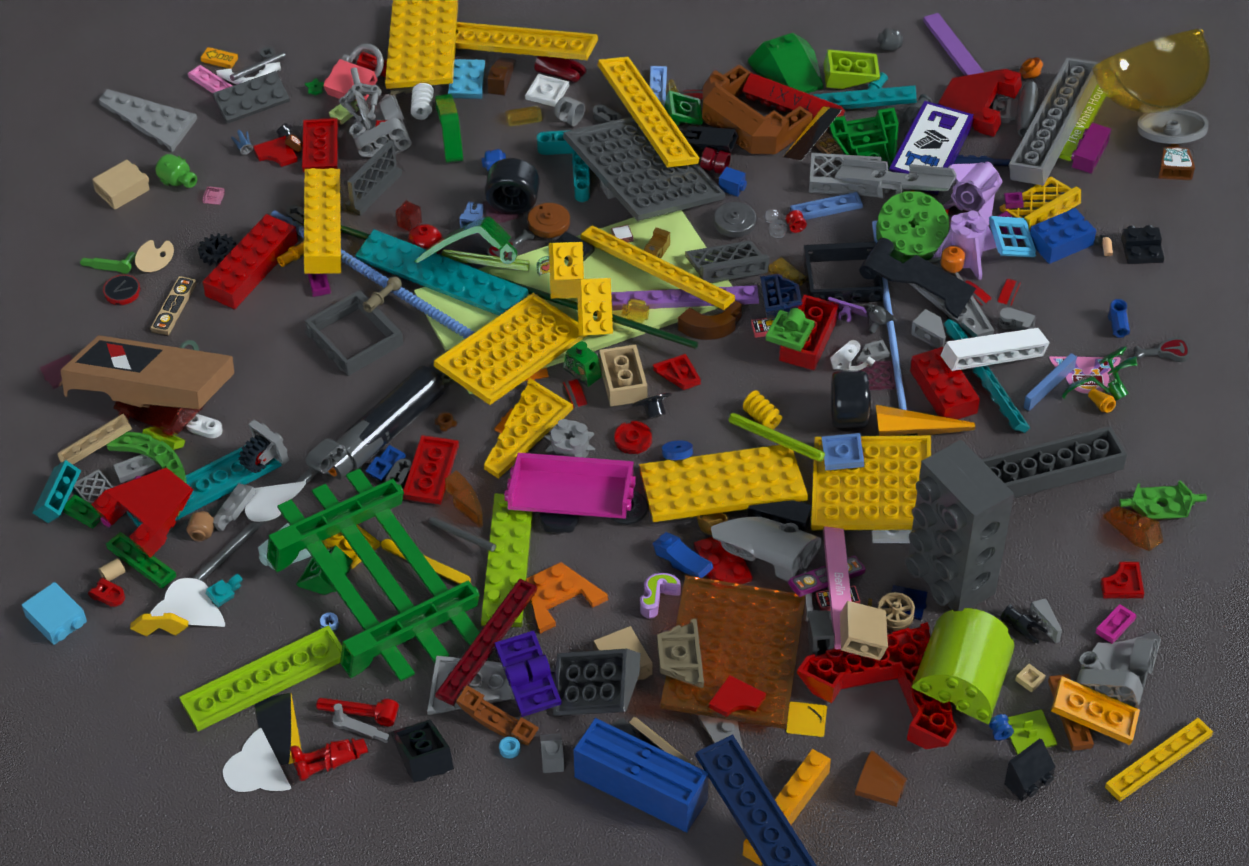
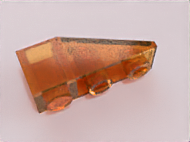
[1103,506,1163,551]

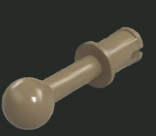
[363,277,402,313]

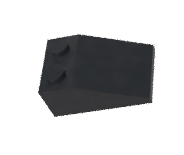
[391,719,454,782]

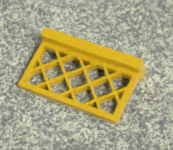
[1000,177,1081,230]

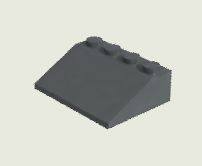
[553,648,641,716]

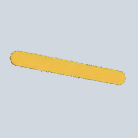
[381,539,471,585]

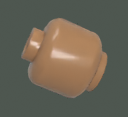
[187,511,214,541]

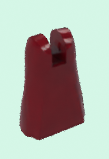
[534,56,586,83]

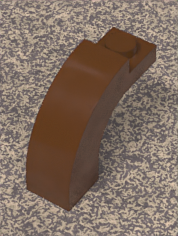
[678,301,742,340]

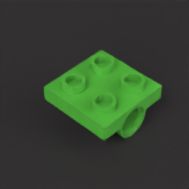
[766,308,815,352]

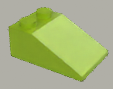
[823,50,880,89]

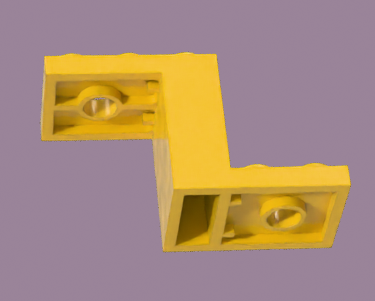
[549,242,613,336]

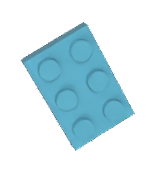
[448,59,485,99]

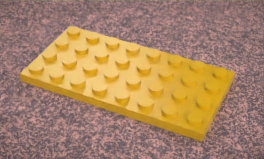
[385,0,458,89]
[433,293,588,405]
[639,445,808,522]

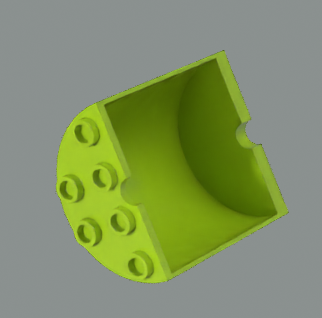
[912,608,1014,725]

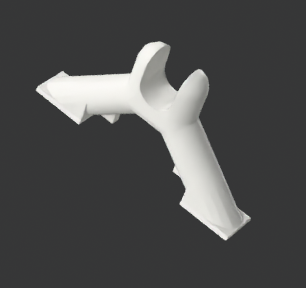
[216,62,281,85]

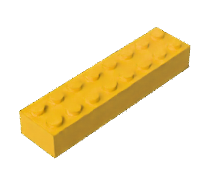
[304,168,341,274]

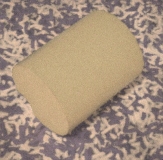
[98,558,125,581]

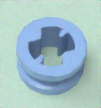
[320,612,339,632]

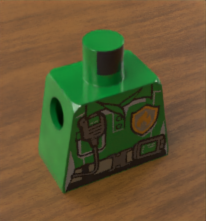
[563,341,602,387]

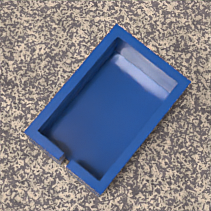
[1030,208,1096,264]

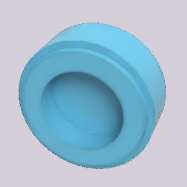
[499,737,520,759]

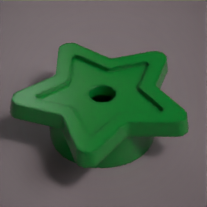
[305,78,324,95]

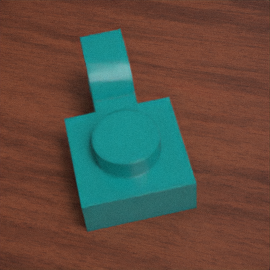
[205,574,243,607]

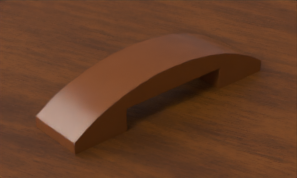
[456,685,539,745]

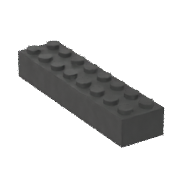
[981,426,1127,498]

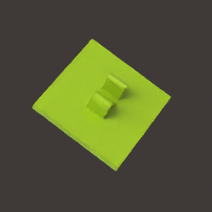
[1008,709,1057,755]

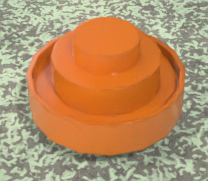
[1019,57,1043,79]

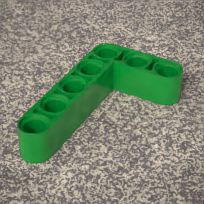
[435,94,464,163]

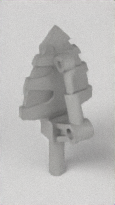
[339,68,382,130]

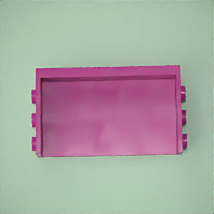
[504,453,636,519]

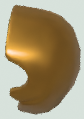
[697,513,728,535]

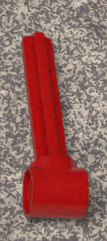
[316,698,399,727]

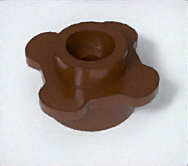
[435,412,457,432]

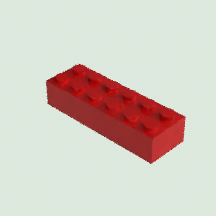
[202,214,298,309]

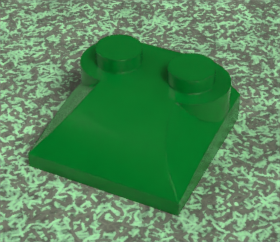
[664,90,703,126]

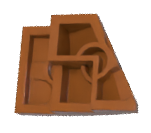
[855,750,907,807]

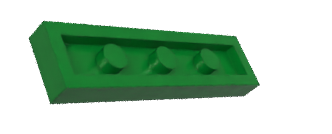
[106,532,177,589]

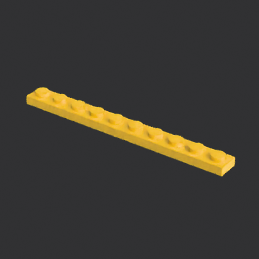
[581,225,735,310]

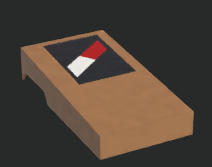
[59,335,234,409]

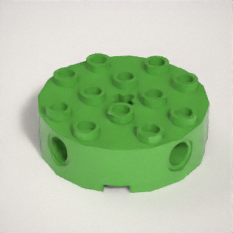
[876,191,949,263]

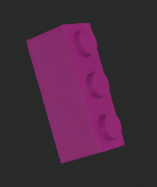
[1071,123,1111,174]

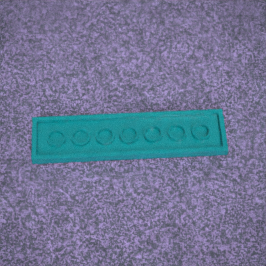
[126,445,282,528]

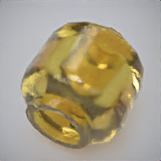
[621,299,649,324]

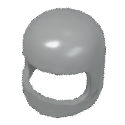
[554,97,585,127]

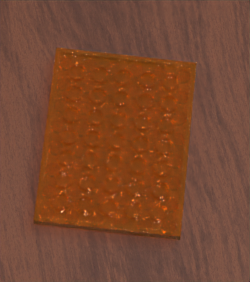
[660,575,805,729]

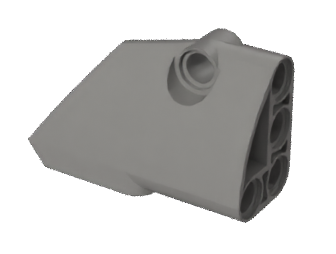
[349,94,412,157]
[711,517,821,581]
[1076,631,1161,709]

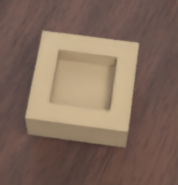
[1015,664,1046,693]

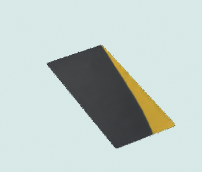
[783,107,842,161]
[255,693,302,766]

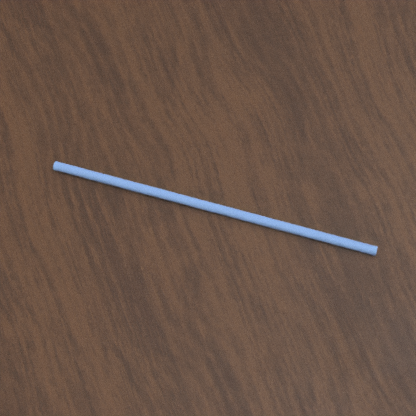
[872,221,907,410]

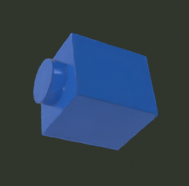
[719,167,747,197]

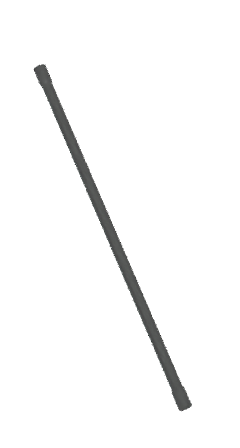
[192,378,406,581]

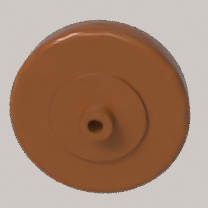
[527,203,570,238]

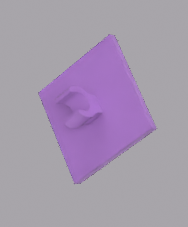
[828,297,868,323]

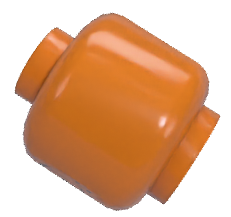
[940,246,965,273]

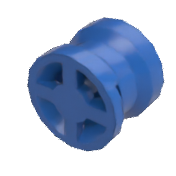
[989,714,1014,740]

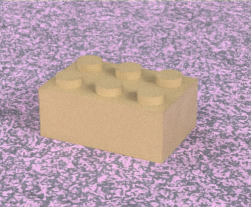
[599,344,647,407]

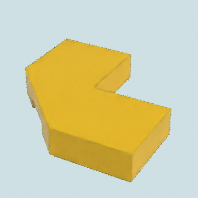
[130,613,188,637]

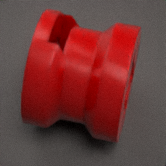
[785,210,807,233]

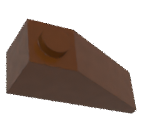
[487,58,516,96]

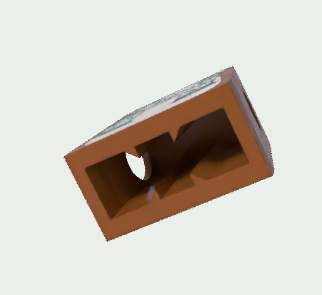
[1158,144,1195,180]

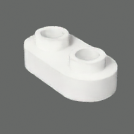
[186,414,223,438]

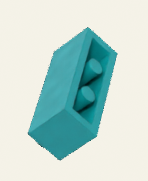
[32,460,81,523]

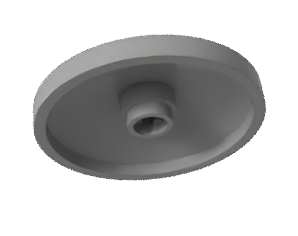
[1137,108,1208,144]

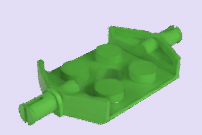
[1119,480,1207,520]

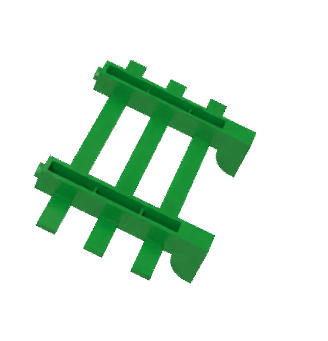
[267,468,480,682]

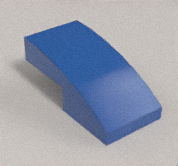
[365,445,406,481]

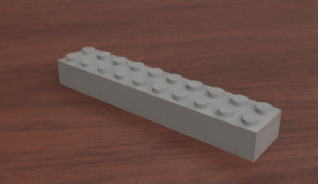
[1009,58,1100,186]

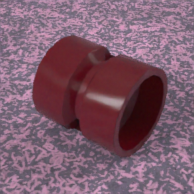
[700,147,731,174]

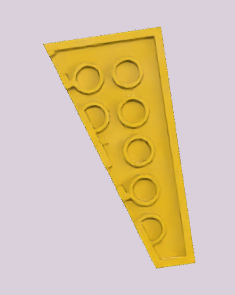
[484,378,573,479]

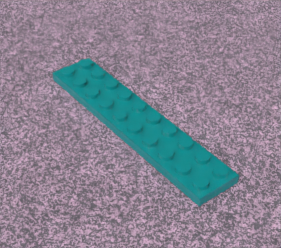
[355,229,529,316]

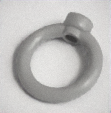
[342,44,384,78]

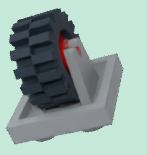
[239,420,289,473]

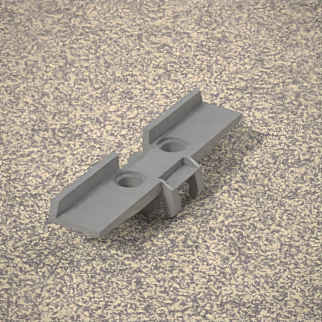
[835,157,957,198]

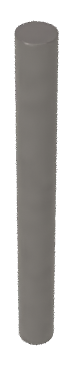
[230,52,286,81]

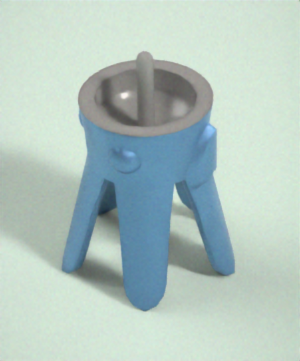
[231,130,253,155]

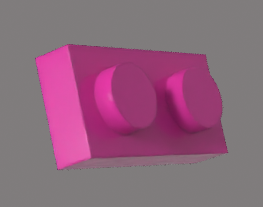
[1095,604,1137,644]

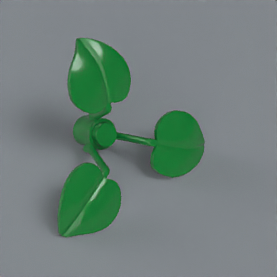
[1062,346,1138,401]

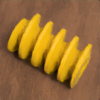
[743,390,783,429]

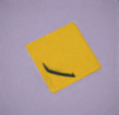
[786,702,827,737]

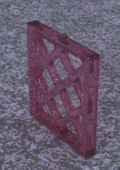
[861,361,896,390]

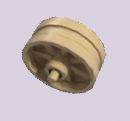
[878,592,915,631]

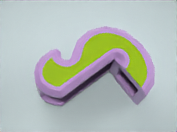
[640,573,681,619]

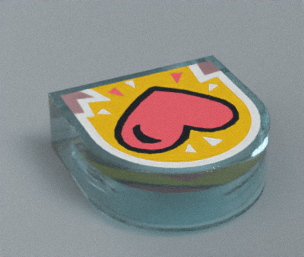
[537,256,550,275]

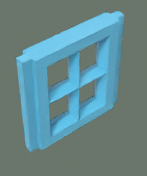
[989,216,1036,258]

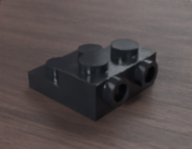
[1121,225,1165,264]

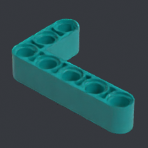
[537,130,590,202]

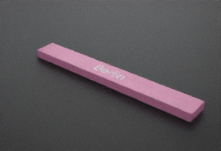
[823,526,851,649]

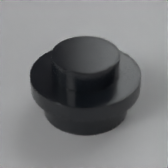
[276,123,292,138]

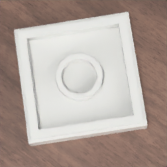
[525,74,569,107]

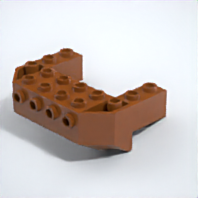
[702,65,812,154]

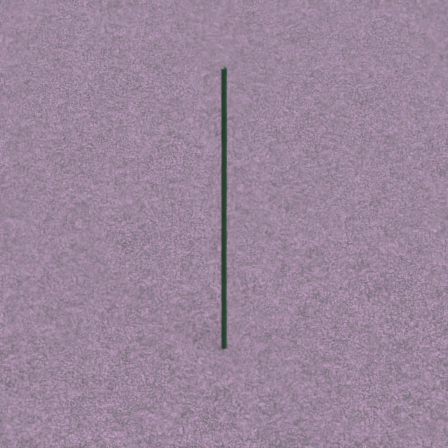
[341,225,698,349]

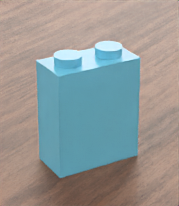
[22,582,87,645]

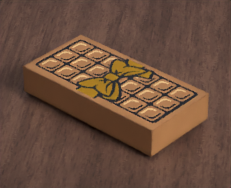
[815,131,844,155]

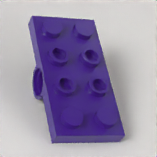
[495,630,561,717]

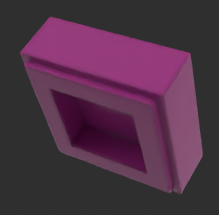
[1004,192,1024,209]

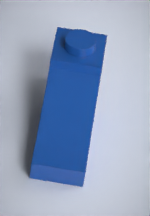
[653,532,714,580]

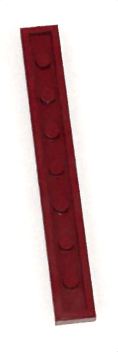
[435,579,537,706]

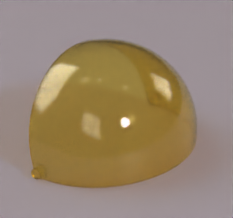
[1092,28,1210,113]

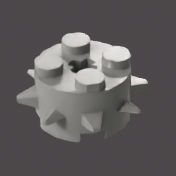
[545,419,595,458]

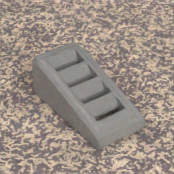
[1029,598,1062,643]

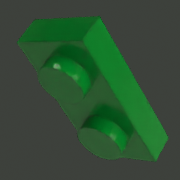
[63,494,101,529]

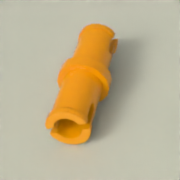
[277,241,304,267]

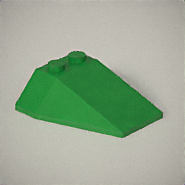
[748,33,823,93]
[829,107,899,171]

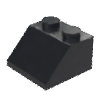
[1004,738,1056,801]

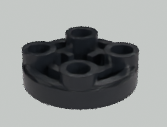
[540,512,579,533]

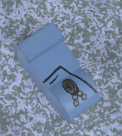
[459,201,484,234]

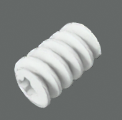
[411,83,434,120]

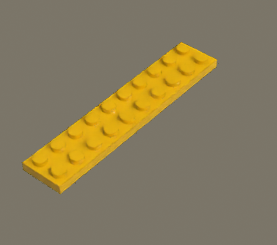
[455,22,598,60]
[597,57,700,168]

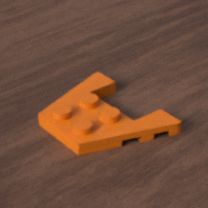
[526,562,608,634]

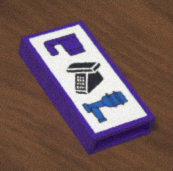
[889,101,974,195]

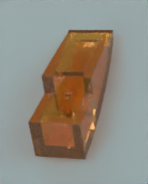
[445,470,483,528]

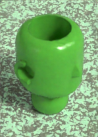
[155,154,197,188]

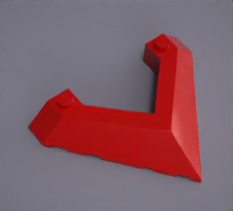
[797,622,957,749]

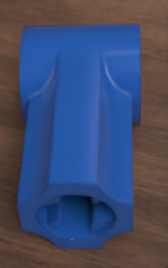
[1108,299,1130,338]

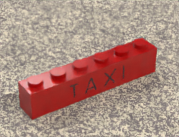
[742,72,845,130]

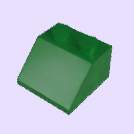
[296,546,353,595]

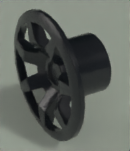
[632,393,672,419]

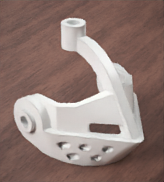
[830,340,875,371]

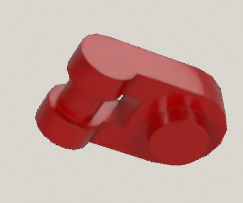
[88,578,125,607]

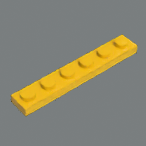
[1105,718,1213,802]

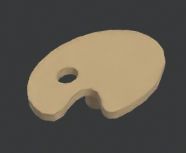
[135,240,174,273]

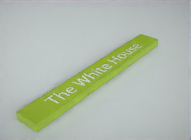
[1059,68,1117,162]

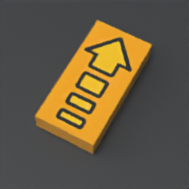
[200,47,238,69]

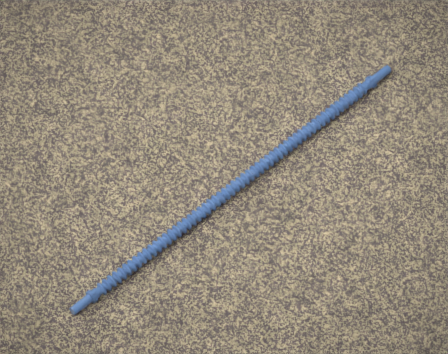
[271,210,475,339]

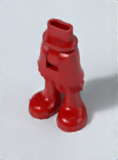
[290,738,368,781]

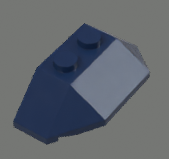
[760,274,802,320]

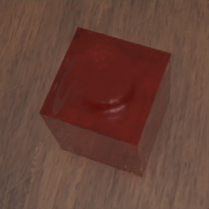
[396,200,422,232]

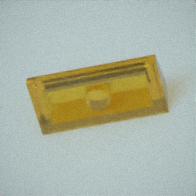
[505,105,542,126]

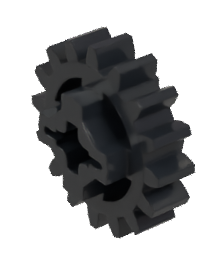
[198,233,237,267]

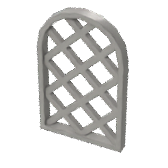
[73,469,113,504]

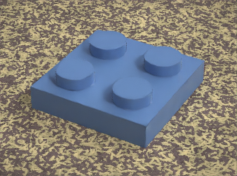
[822,433,864,471]

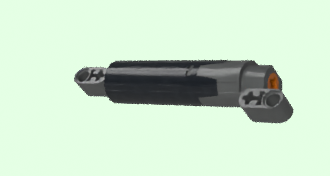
[306,350,451,480]

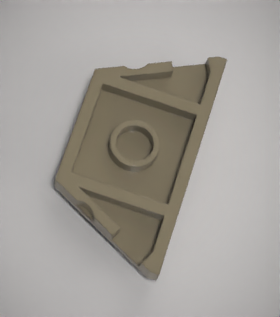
[657,619,704,688]

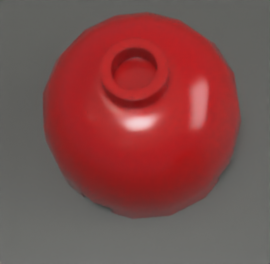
[408,224,442,254]

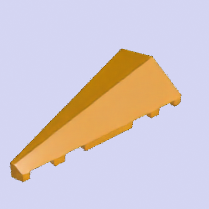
[875,405,975,436]

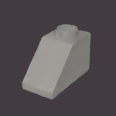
[911,309,946,348]
[540,733,564,773]

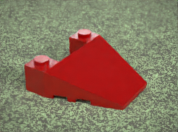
[938,69,1022,137]
[91,467,193,558]

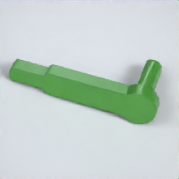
[80,252,136,274]

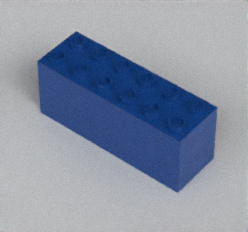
[573,718,709,833]

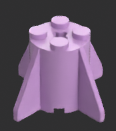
[943,162,1002,225]
[932,210,997,280]

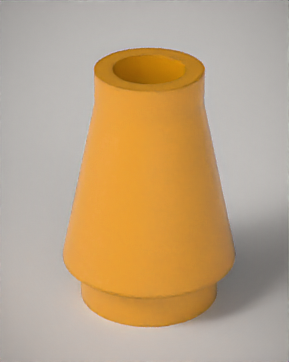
[1088,388,1116,413]

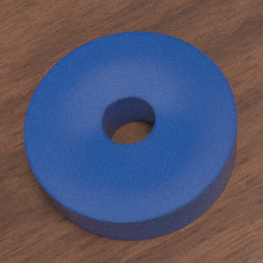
[662,441,693,460]

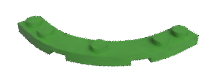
[107,432,187,517]

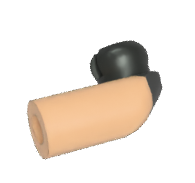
[1094,235,1113,256]

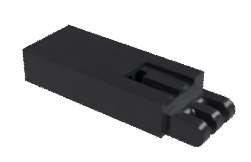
[680,126,738,153]

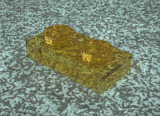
[768,257,806,286]

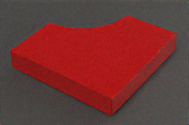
[253,136,298,167]
[1100,562,1144,598]
[708,675,766,717]

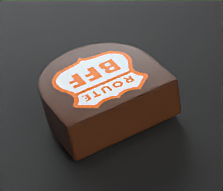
[285,134,303,152]

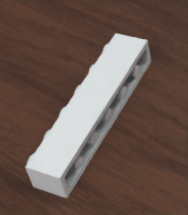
[940,328,1049,371]

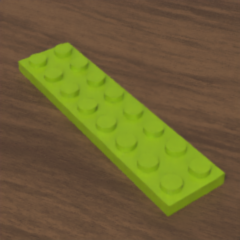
[481,493,533,627]
[179,625,342,731]

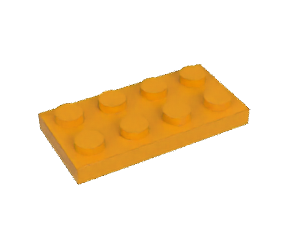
[1051,676,1140,745]

